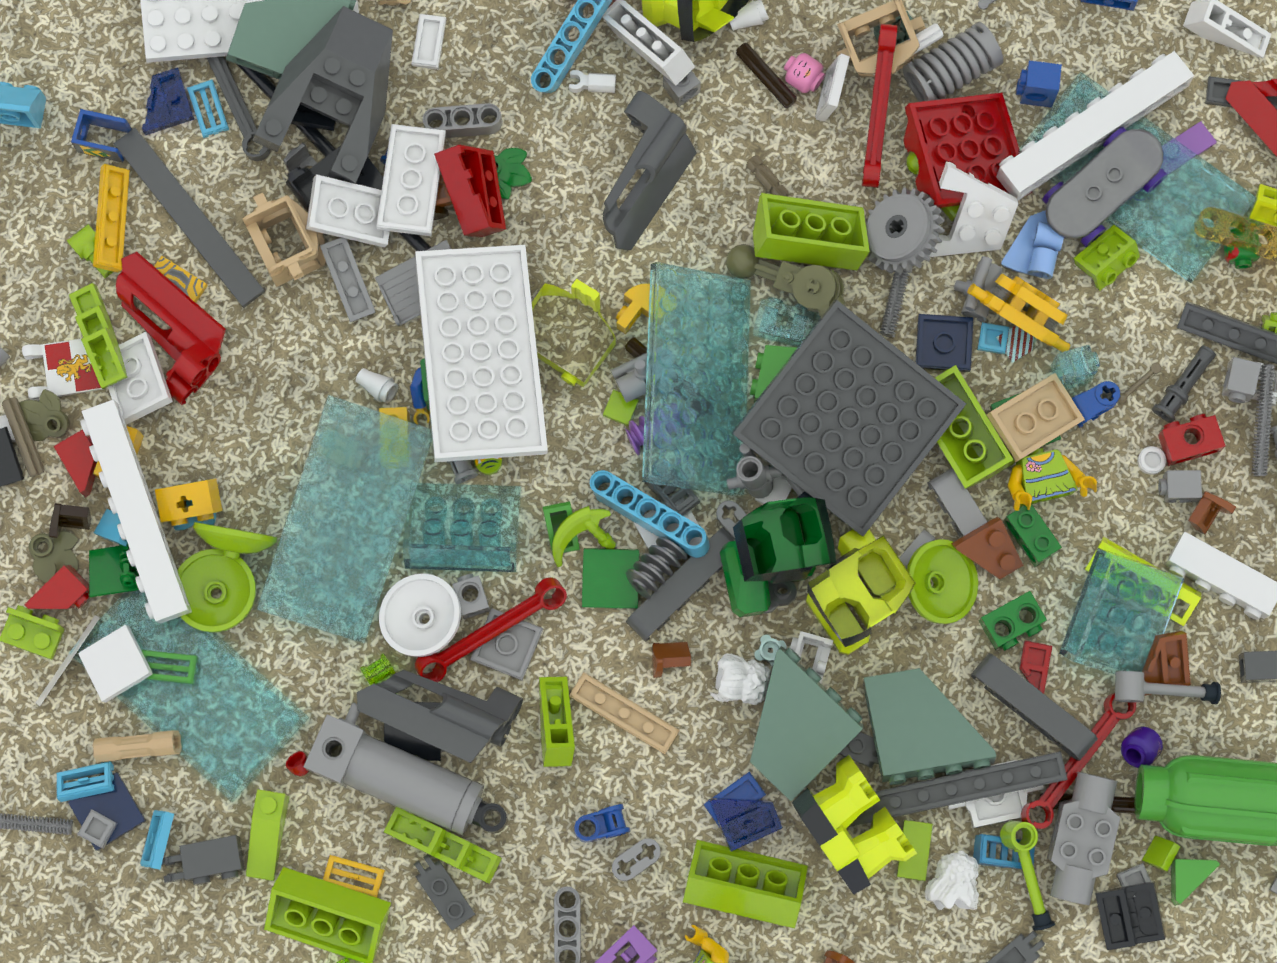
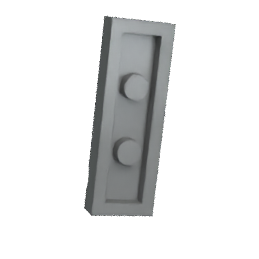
[320,238,376,322]

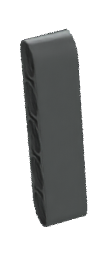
[626,528,735,642]
[971,653,1098,761]

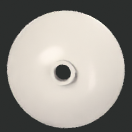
[379,574,461,657]

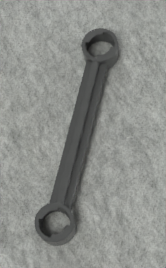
[207,56,271,161]

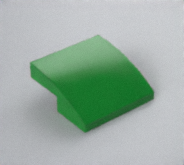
[582,548,639,609]

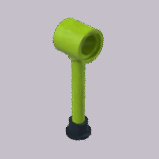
[1000,820,1055,931]

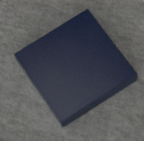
[916,314,973,372]
[68,772,146,851]

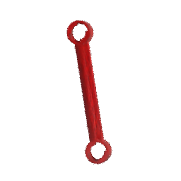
[862,24,897,188]
[415,577,567,682]
[1021,693,1136,830]

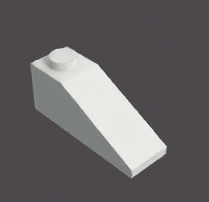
[1183,0,1271,58]

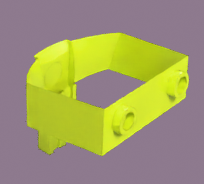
[532,279,616,387]

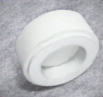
[1137,446,1166,475]

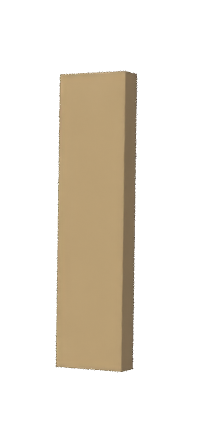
[569,672,680,755]

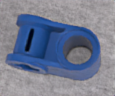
[1072,381,1120,428]
[574,804,631,843]

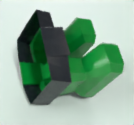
[720,497,837,618]

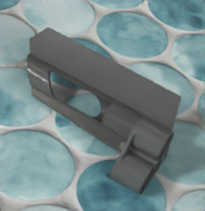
[603,91,697,250]
[357,670,523,763]

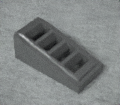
[642,458,700,516]

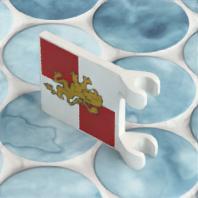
[22,339,103,401]

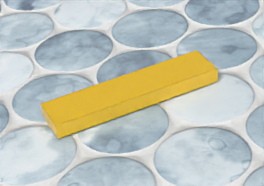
[93,164,130,273]

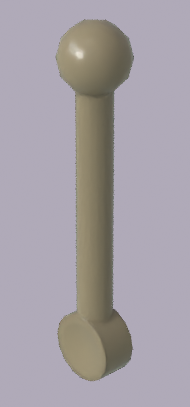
[1118,363,1162,403]

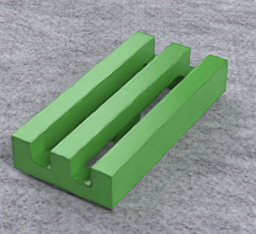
[142,650,198,685]

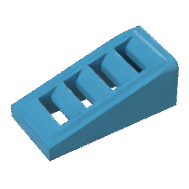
[973,834,1035,870]

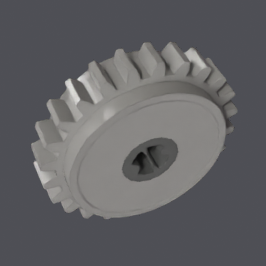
[865,188,945,274]

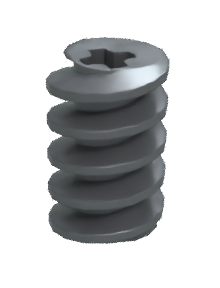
[626,537,687,599]

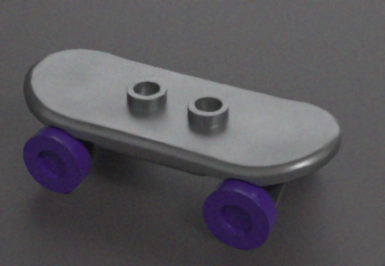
[1042,127,1168,247]

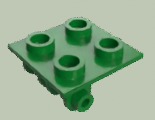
[89,542,139,597]

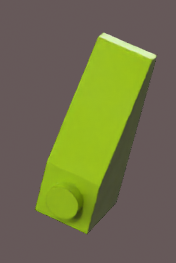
[539,677,575,767]
[246,789,290,881]

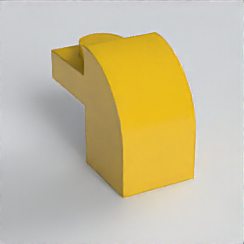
[616,284,676,335]

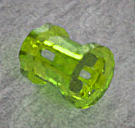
[360,653,396,685]

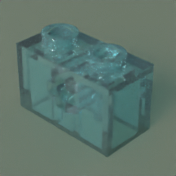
[753,297,815,347]

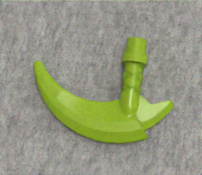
[552,506,616,567]

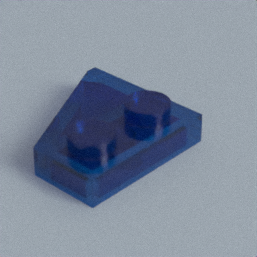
[142,67,195,135]
[709,798,783,851]

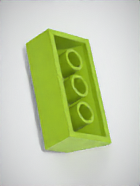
[753,193,870,271]
[935,365,1015,489]
[683,840,808,929]
[264,867,391,963]

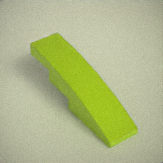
[69,283,127,389]
[384,807,502,884]

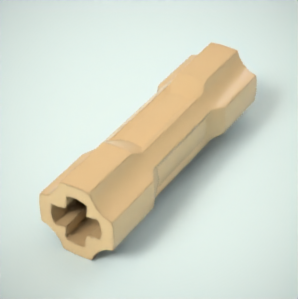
[92,730,182,762]

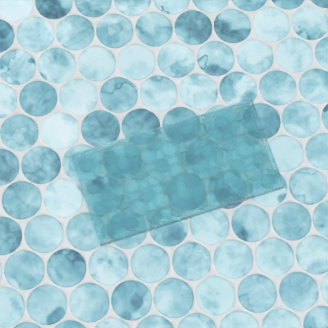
[1018,72,1256,283]
[642,262,751,496]
[256,395,432,643]
[69,590,309,802]

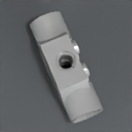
[1047,772,1120,905]

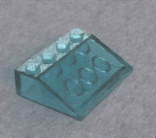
[403,483,521,572]
[1059,548,1185,674]

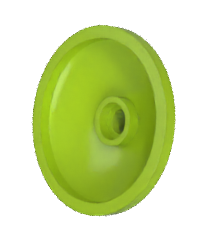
[193,522,278,559]
[907,539,978,624]
[177,549,256,633]

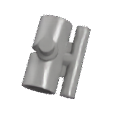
[954,256,1006,322]
[610,346,676,403]
[726,443,783,499]

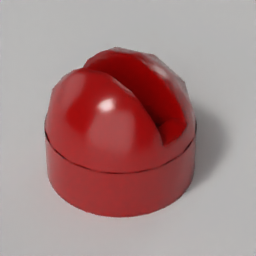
[286,751,309,776]

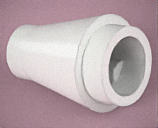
[730,0,769,31]
[356,368,398,403]

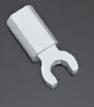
[569,70,616,93]

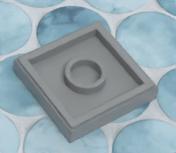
[470,608,544,681]

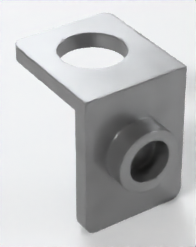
[283,143,317,172]

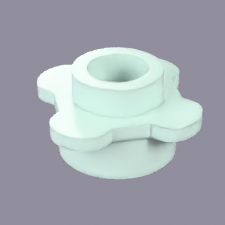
[754,635,787,667]

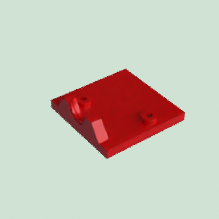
[903,92,1032,208]

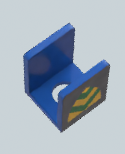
[71,109,132,163]

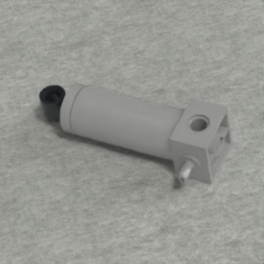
[303,703,508,835]

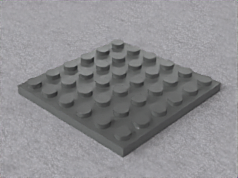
[731,300,966,536]

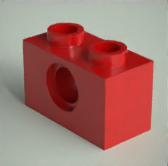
[1158,414,1226,466]

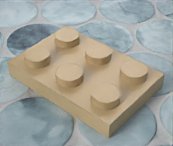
[986,373,1085,462]

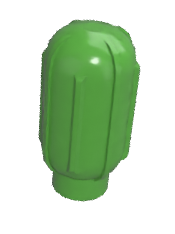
[1134,755,1277,846]

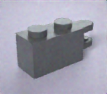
[162,835,245,885]

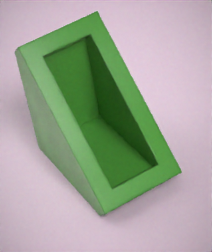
[543,501,580,555]
[1171,859,1220,906]

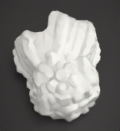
[710,653,771,705]
[925,851,979,910]

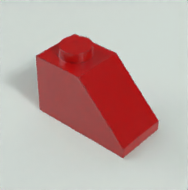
[54,429,98,498]
[24,565,91,609]

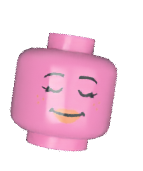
[784,53,825,93]

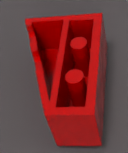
[434,145,506,238]

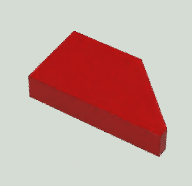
[1019,640,1052,694]

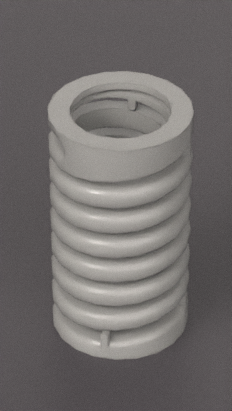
[903,22,1003,102]

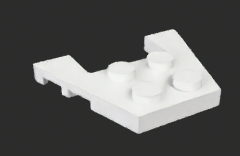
[929,161,1018,257]

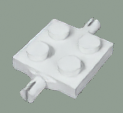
[948,760,1044,828]

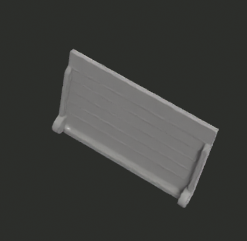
[375,240,451,326]

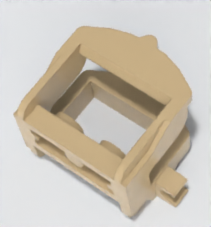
[836,0,926,78]
[242,192,326,287]

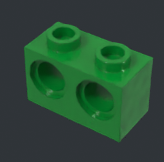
[1003,504,1062,567]
[979,591,1047,651]

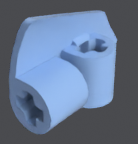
[1001,210,1064,279]

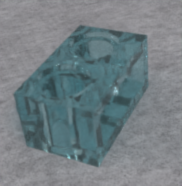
[1050,345,1100,390]

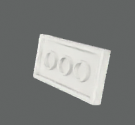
[376,124,446,236]

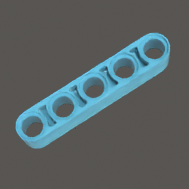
[531,0,612,93]
[590,470,710,558]

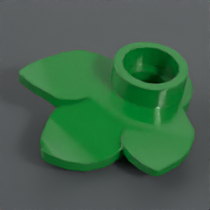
[494,148,532,200]

